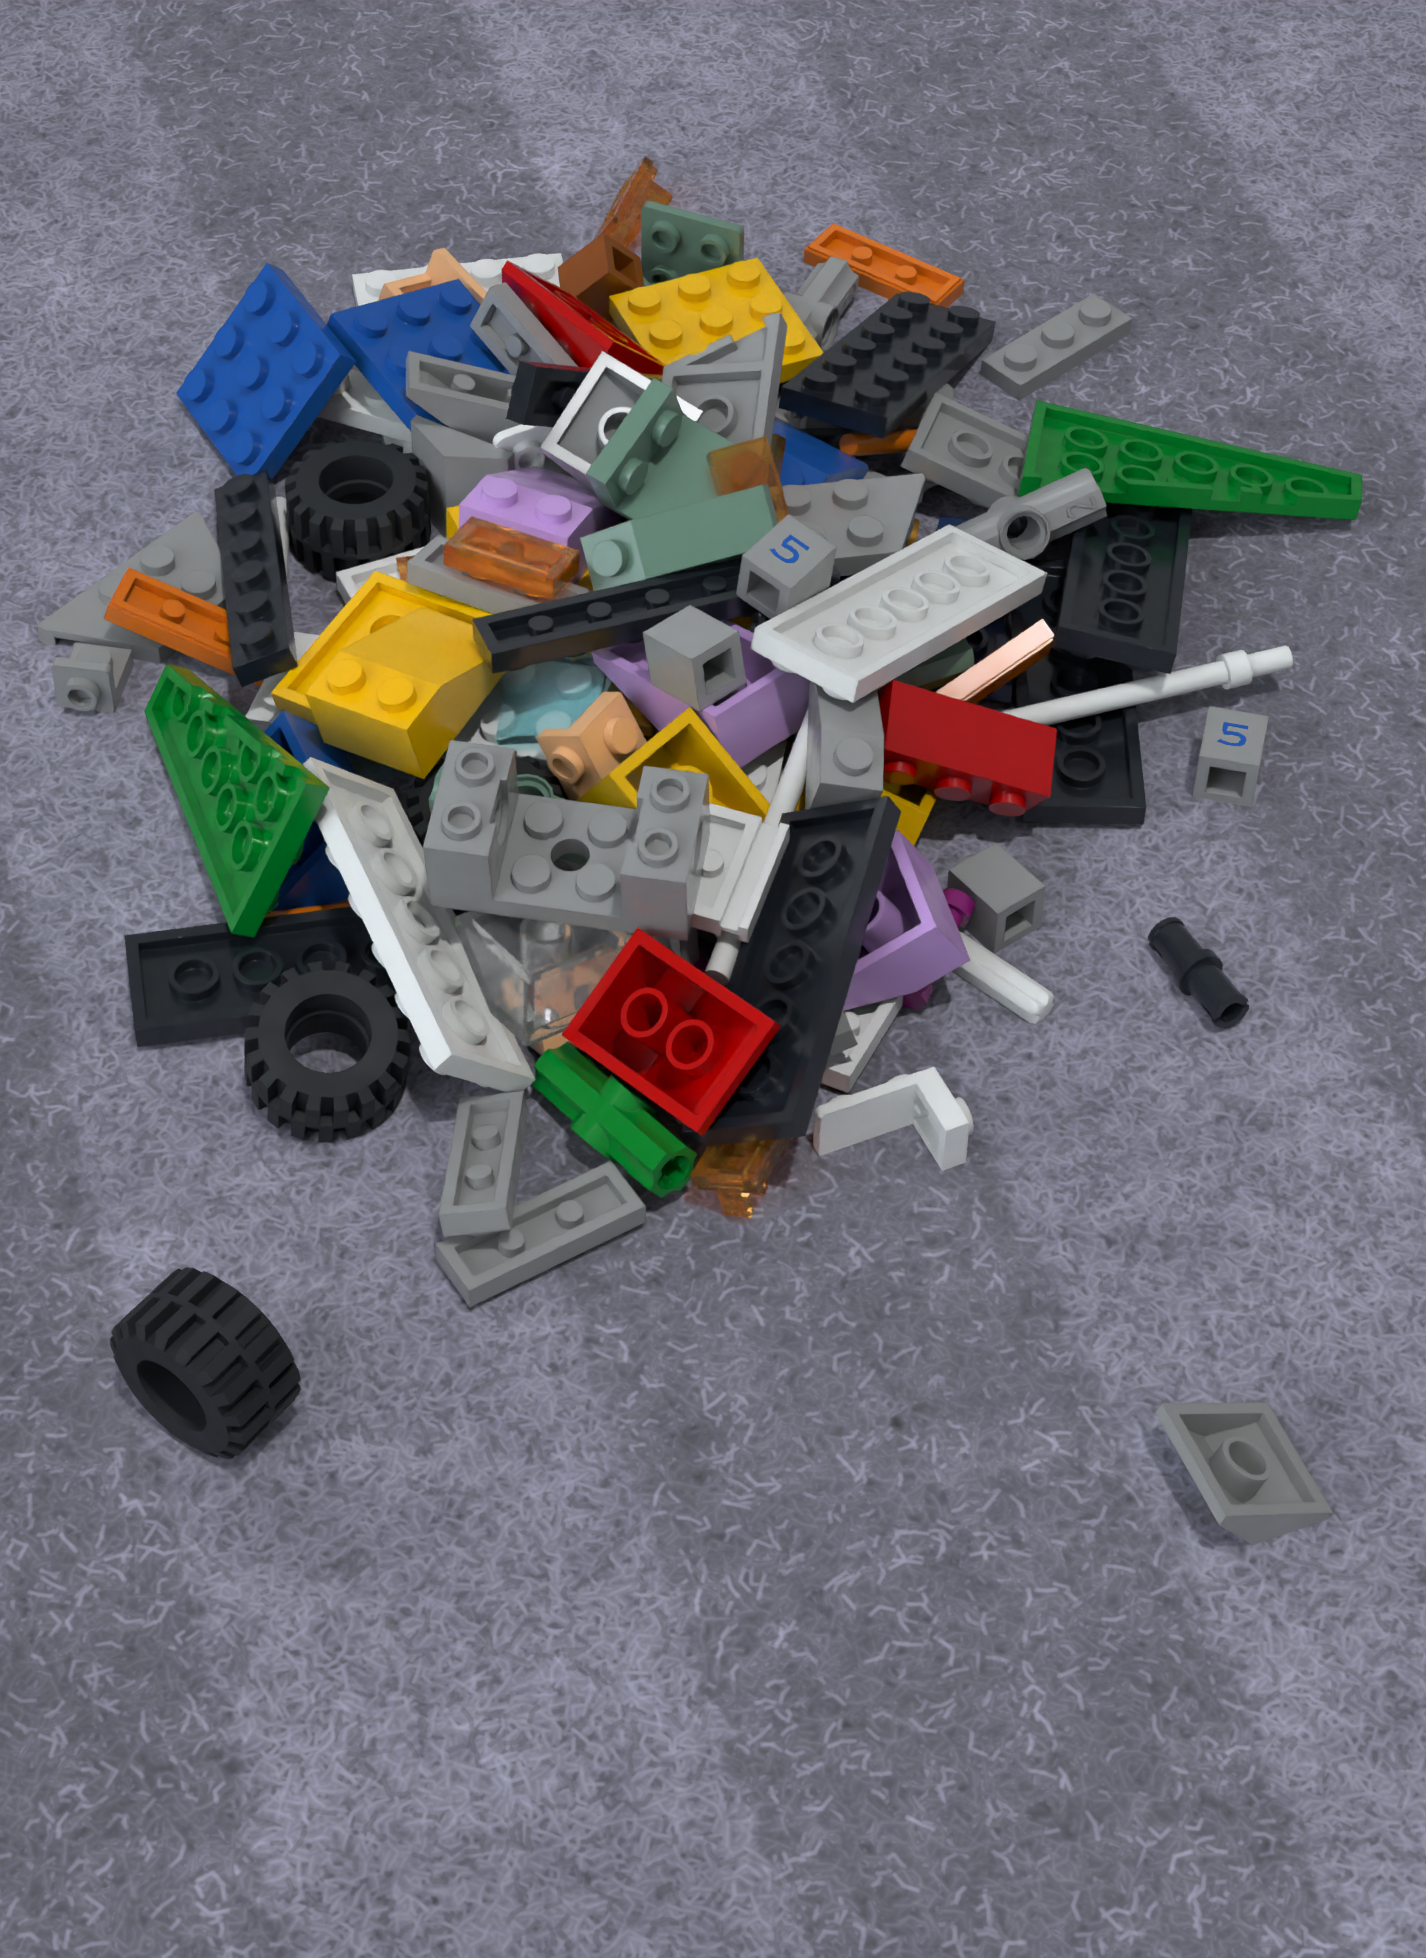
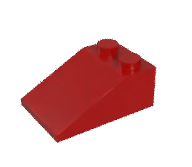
[562,928,781,1137]

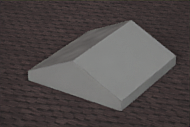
[540,351,703,491]
[410,415,515,538]
[1155,1402,1333,1545]

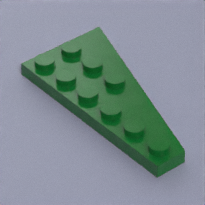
[1018,400,1363,520]
[144,664,330,937]

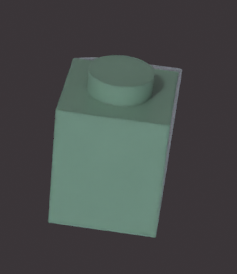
[580,485,778,591]

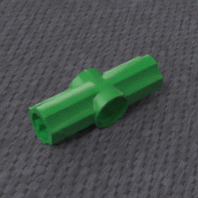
[532,1042,697,1198]

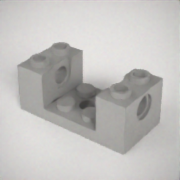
[423,740,710,941]

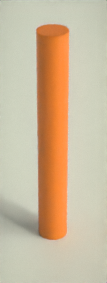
[839,429,918,456]

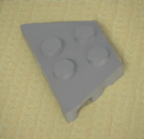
[662,313,787,489]
[769,473,925,576]
[37,511,227,664]

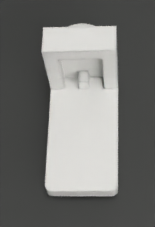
[813,1067,974,1171]

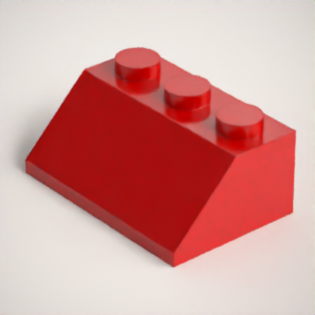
[501,260,666,376]
[877,680,1057,816]

